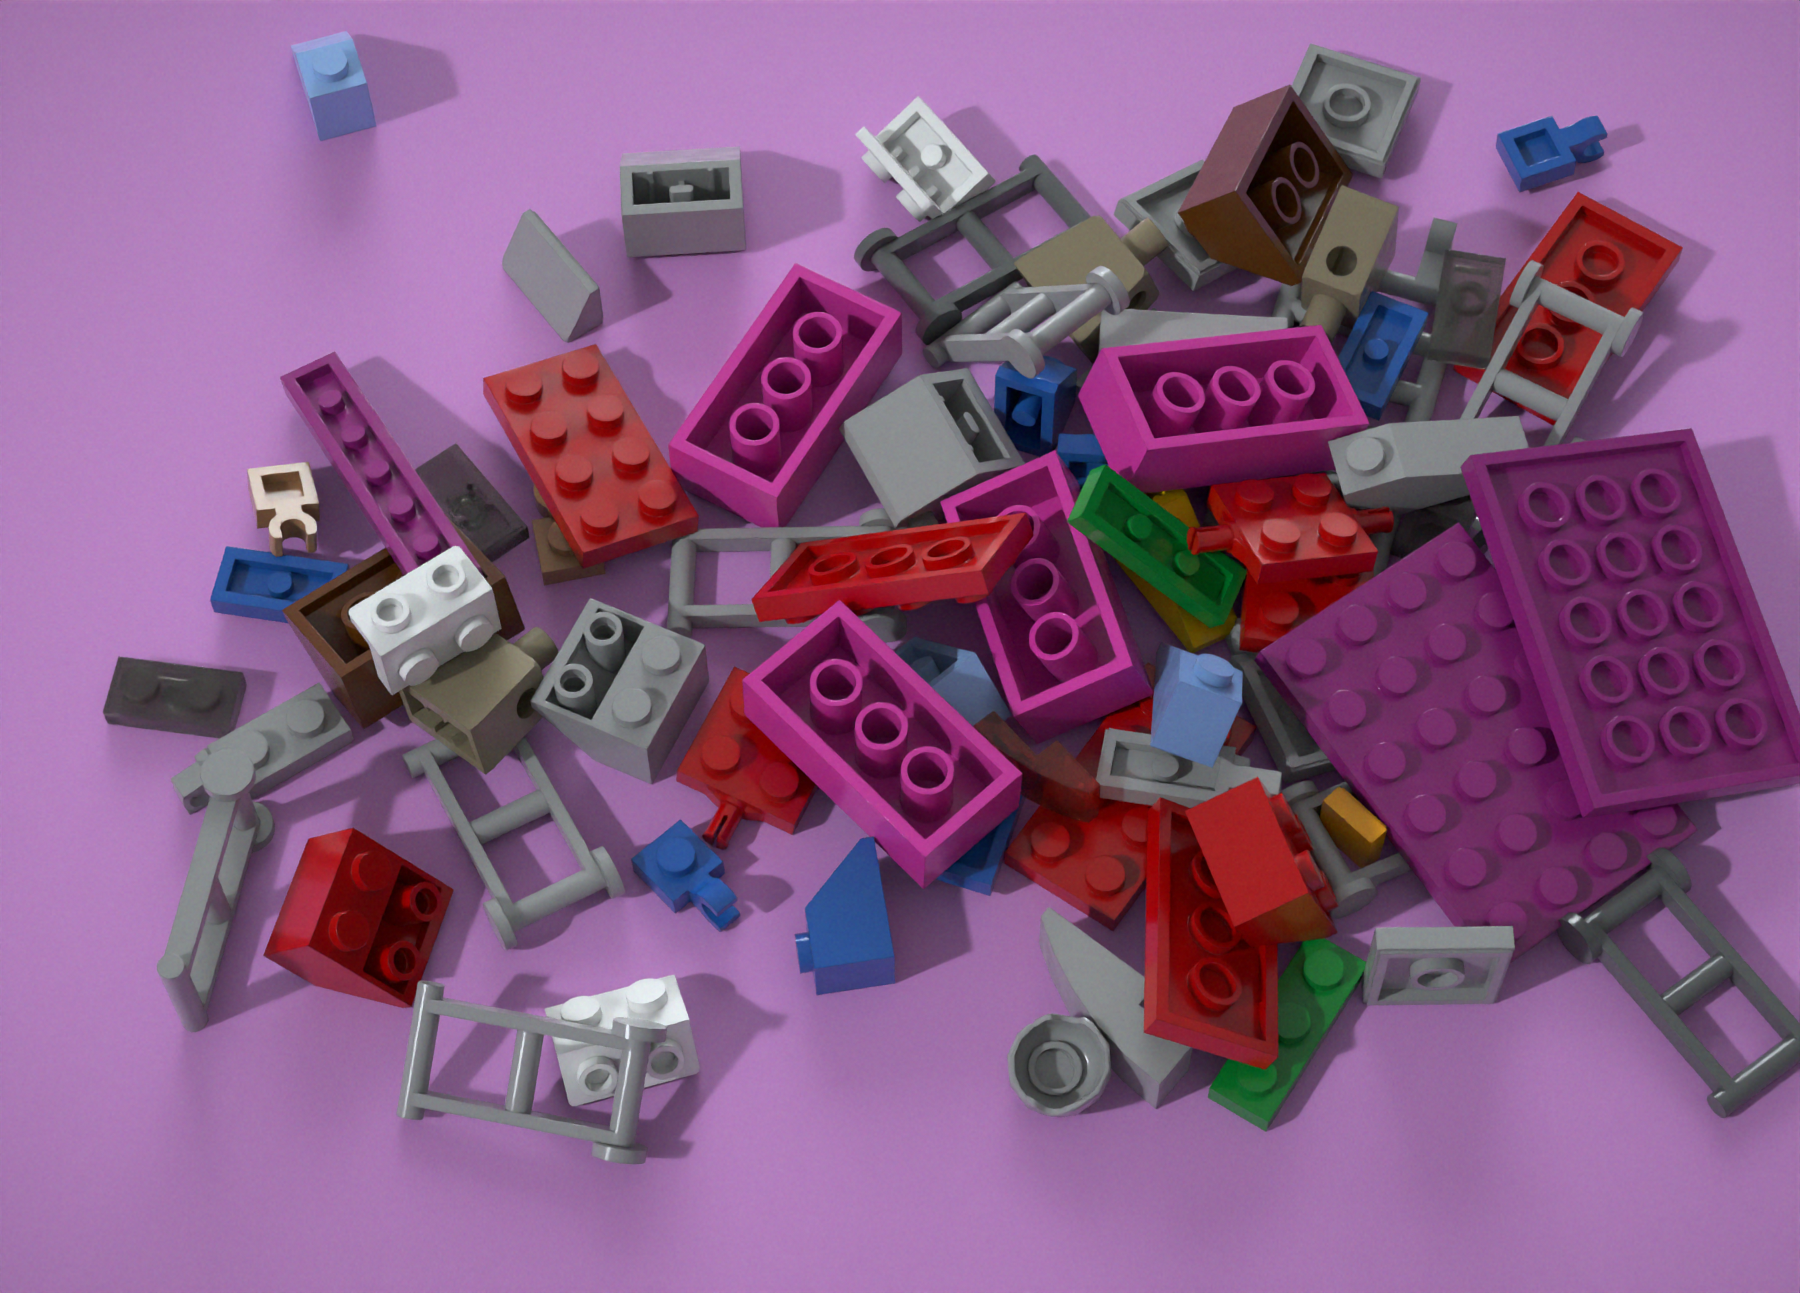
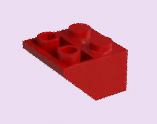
[1185,777,1339,947]
[263,828,454,1008]

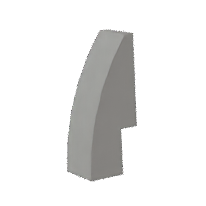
[1039,907,1192,1109]

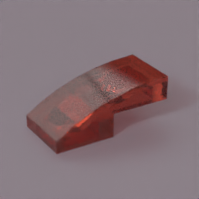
[974,711,1101,823]

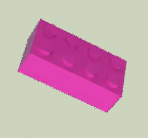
[668,263,902,527]
[1078,325,1370,494]
[940,450,1154,744]
[743,600,1022,889]

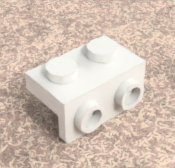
[855,96,996,222]
[349,546,502,695]
[545,974,700,1106]

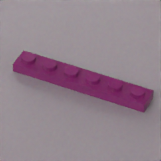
[280,352,484,577]

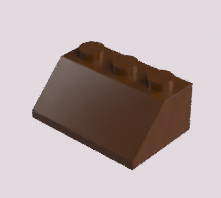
[1178,85,1353,286]
[282,513,525,729]

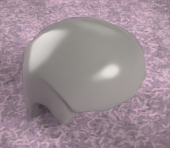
[1007,1013,1111,1117]

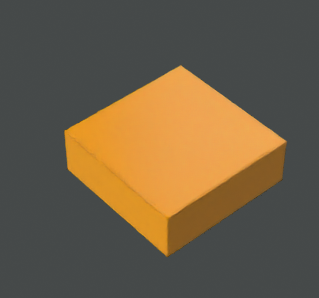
[1319,786,1387,868]

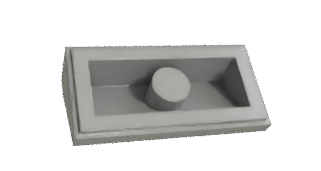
[502,209,603,343]

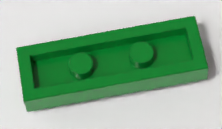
[1067,464,1247,628]
[1208,938,1366,1132]

